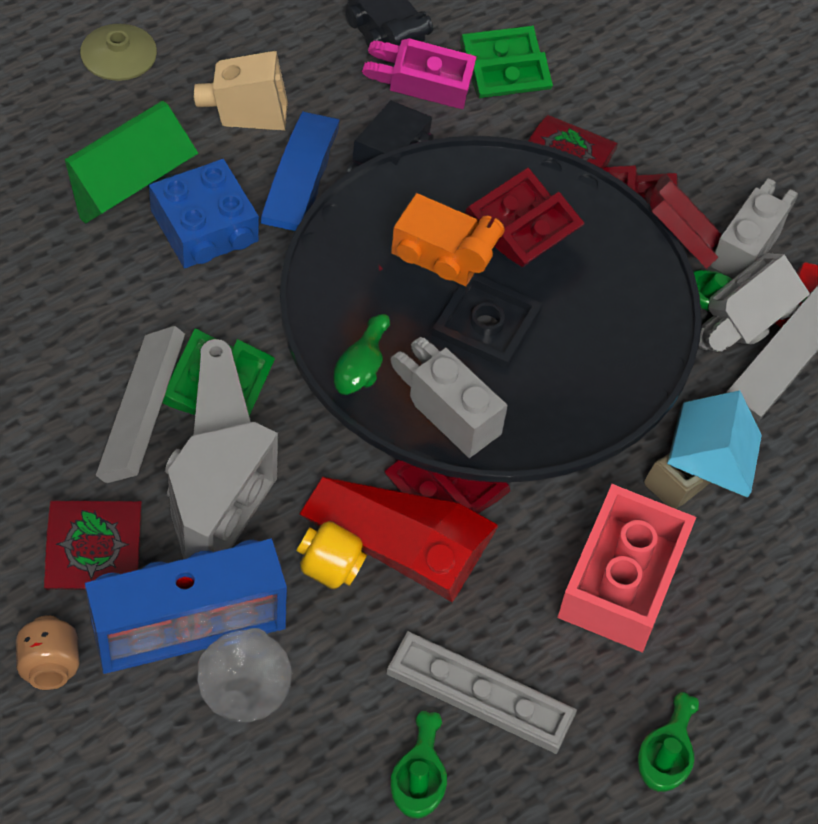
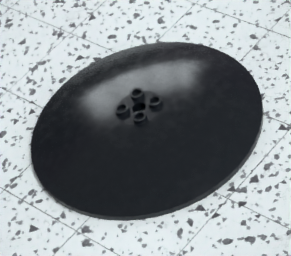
[280,136,702,483]

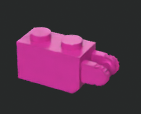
[362,38,477,109]

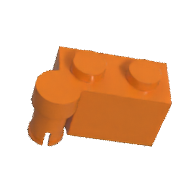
[391,193,505,286]

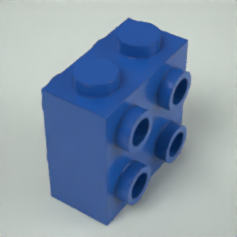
[149,158,259,269]

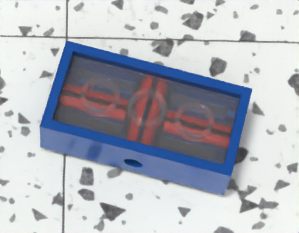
[85,538,287,674]

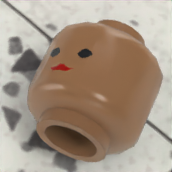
[16,616,80,690]

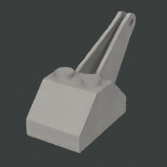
[165,339,278,559]

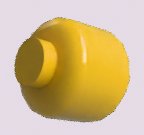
[296,521,367,589]

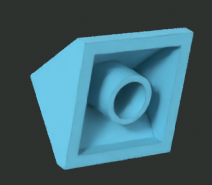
[667,390,762,498]

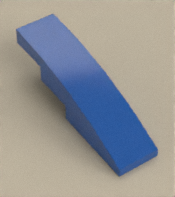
[260,111,340,231]

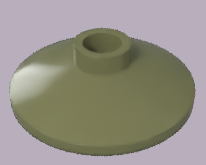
[80,24,157,81]

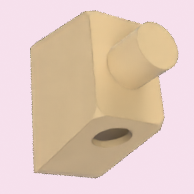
[194,51,288,131]

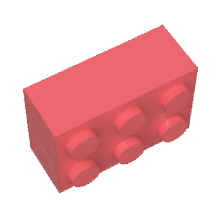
[557,484,696,653]

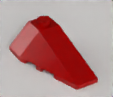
[299,477,498,603]

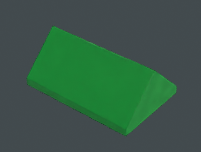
[65,101,199,224]

